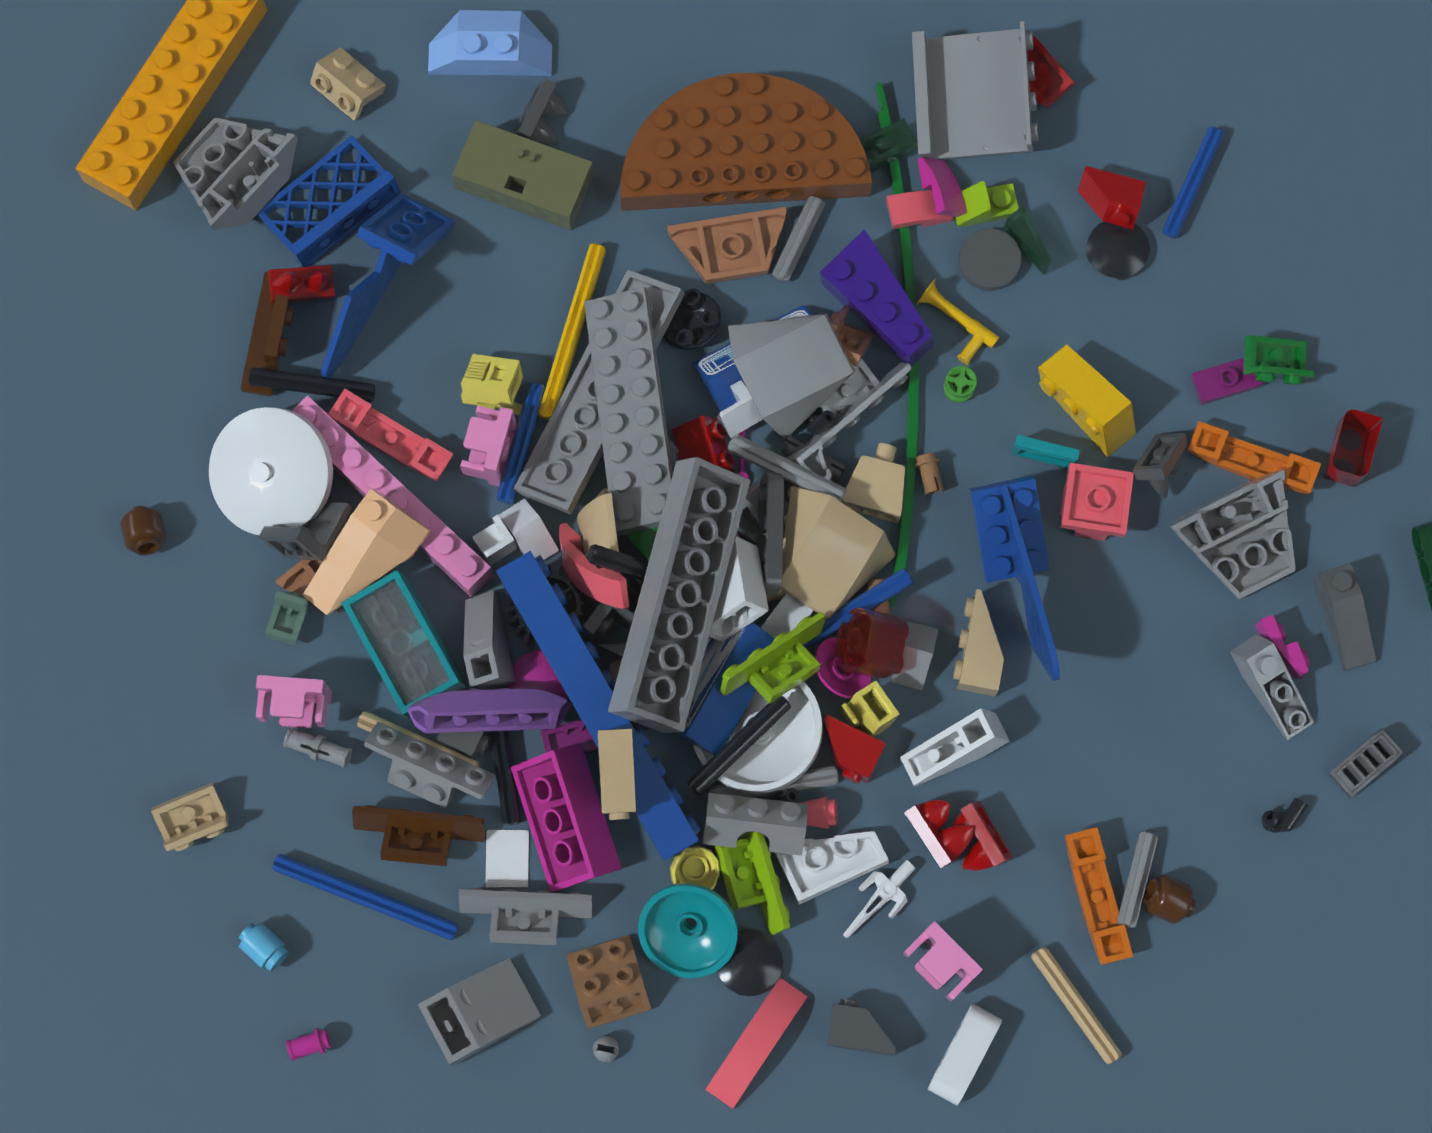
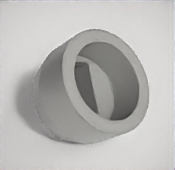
[593,1035,620,1063]

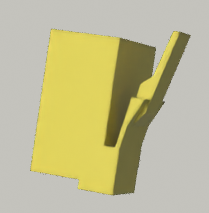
[461,354,523,416]
[840,681,899,737]

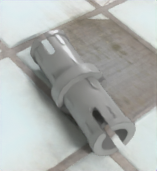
[283,727,352,768]

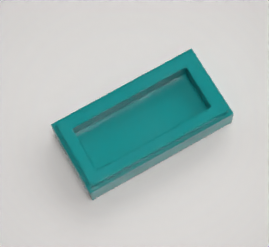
[1011,434,1080,469]

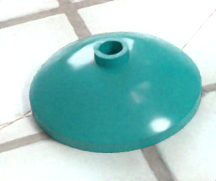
[638,883,738,978]

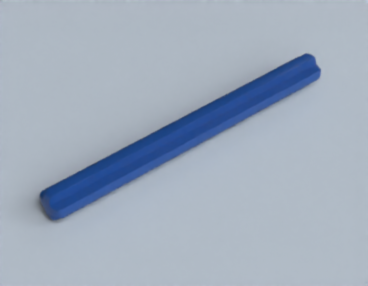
[272,854,459,940]

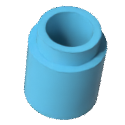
[239,922,289,972]

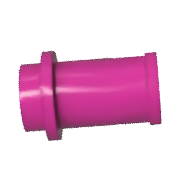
[286,1028,331,1061]

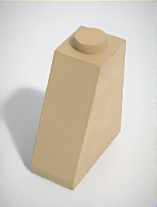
[598,729,636,820]

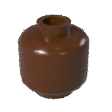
[120,506,166,556]
[1143,875,1195,924]

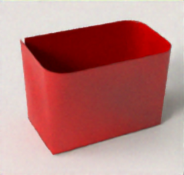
[1323,409,1383,487]

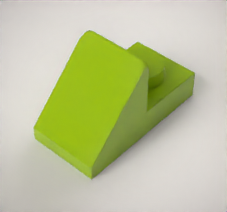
[955,181,1019,228]

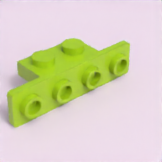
[720,612,826,704]
[714,831,790,935]

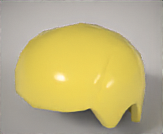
[670,845,720,890]

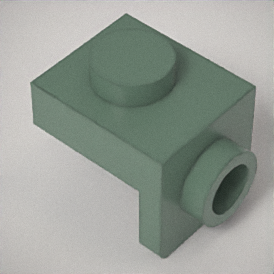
[265,591,308,646]

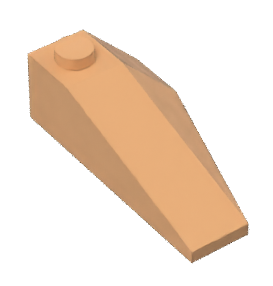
[302,489,431,615]

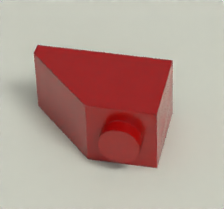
[1078,165,1146,229]
[823,715,886,784]

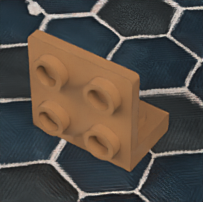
[566,936,652,1029]

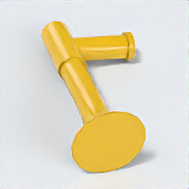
[916,278,999,365]

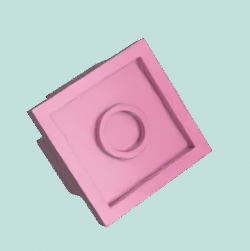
[460,406,517,487]
[256,675,332,729]
[903,921,983,1002]

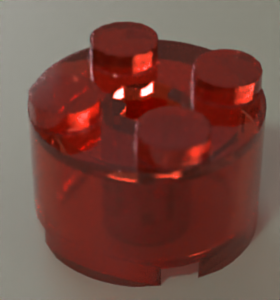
[836,608,909,679]

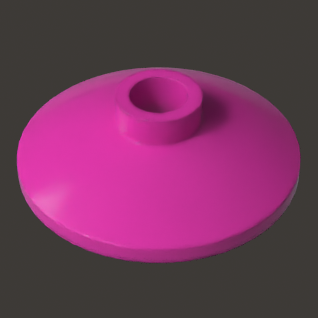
[814,638,871,698]

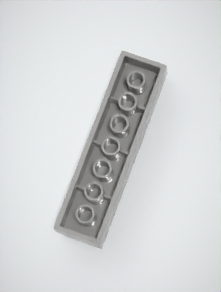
[608,457,751,733]

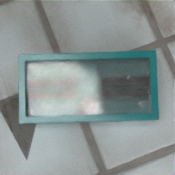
[341,570,467,719]

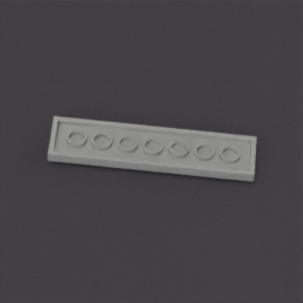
[513,270,685,515]
[584,287,673,536]

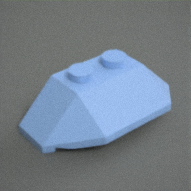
[428,10,553,76]

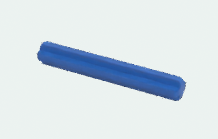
[1162,126,1224,239]
[497,382,545,504]
[803,569,914,648]

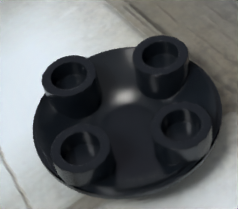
[1086,221,1150,280]
[663,288,721,350]
[718,929,783,996]

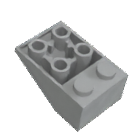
[417,958,541,1066]

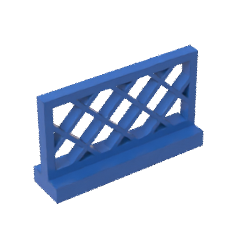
[257,135,401,267]

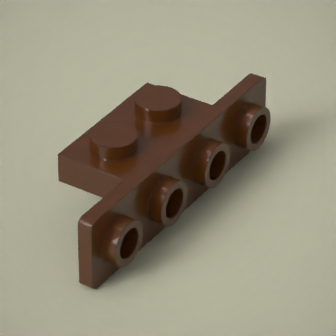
[241,271,295,397]
[352,805,485,866]

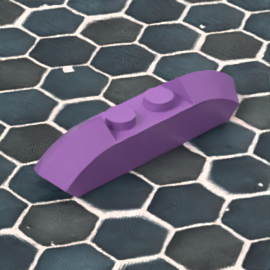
[407,688,572,733]

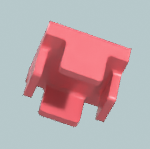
[1059,463,1134,541]

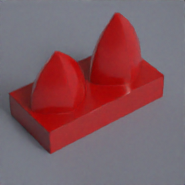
[267,265,336,303]
[904,800,974,868]
[953,801,1013,871]

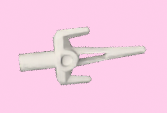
[843,860,916,938]

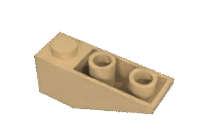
[953,589,1004,696]

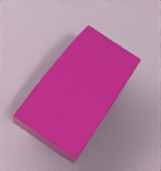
[917,157,967,217]
[1255,615,1310,680]

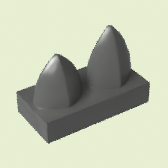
[513,78,567,146]
[1133,433,1188,498]

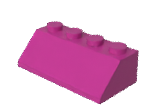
[511,743,622,893]

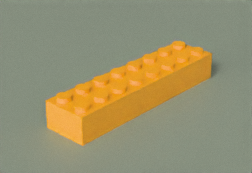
[75,0,268,211]

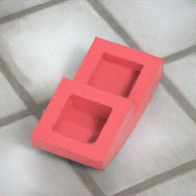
[886,190,953,229]

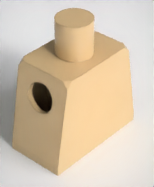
[842,443,905,524]

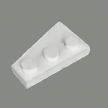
[774,831,889,905]

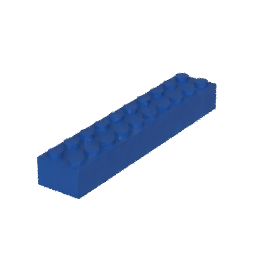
[496,551,700,861]

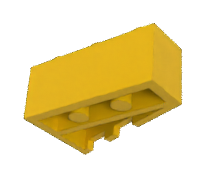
[1038,344,1136,458]

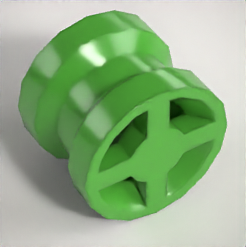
[943,366,977,403]

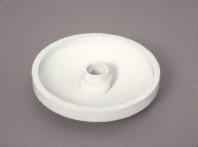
[209,407,333,535]
[693,681,823,794]

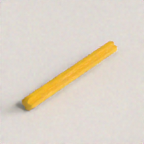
[538,243,606,420]

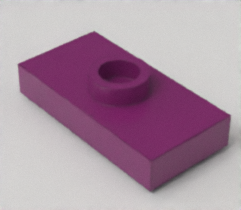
[1191,358,1263,405]
[540,720,599,754]

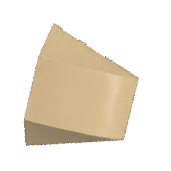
[781,486,896,619]
[577,487,622,575]

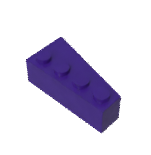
[819,229,933,367]

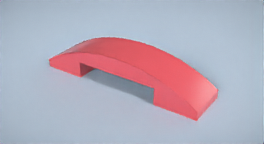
[328,389,454,482]
[559,523,629,609]
[705,978,808,1109]

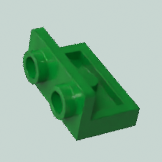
[1243,335,1315,385]

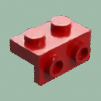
[1028,36,1076,108]
[671,415,735,473]

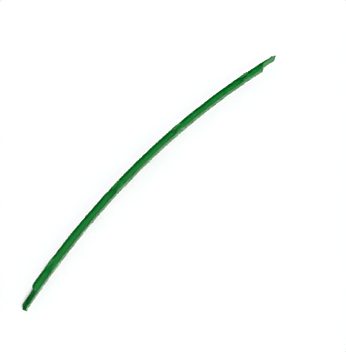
[875,82,919,606]

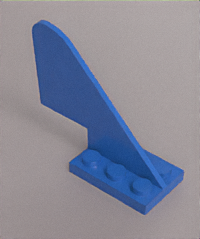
[321,193,455,379]
[969,475,1060,681]

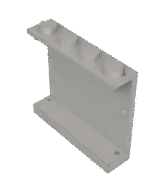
[912,21,1039,160]

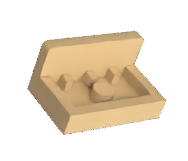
[310,47,386,120]
[151,782,229,851]

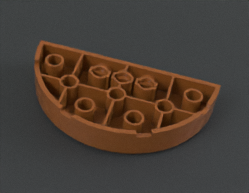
[620,73,872,211]

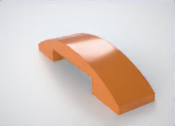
[1187,421,1321,494]
[1065,827,1133,965]

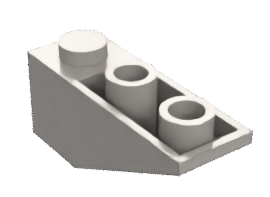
[463,590,516,690]
[1230,635,1314,740]

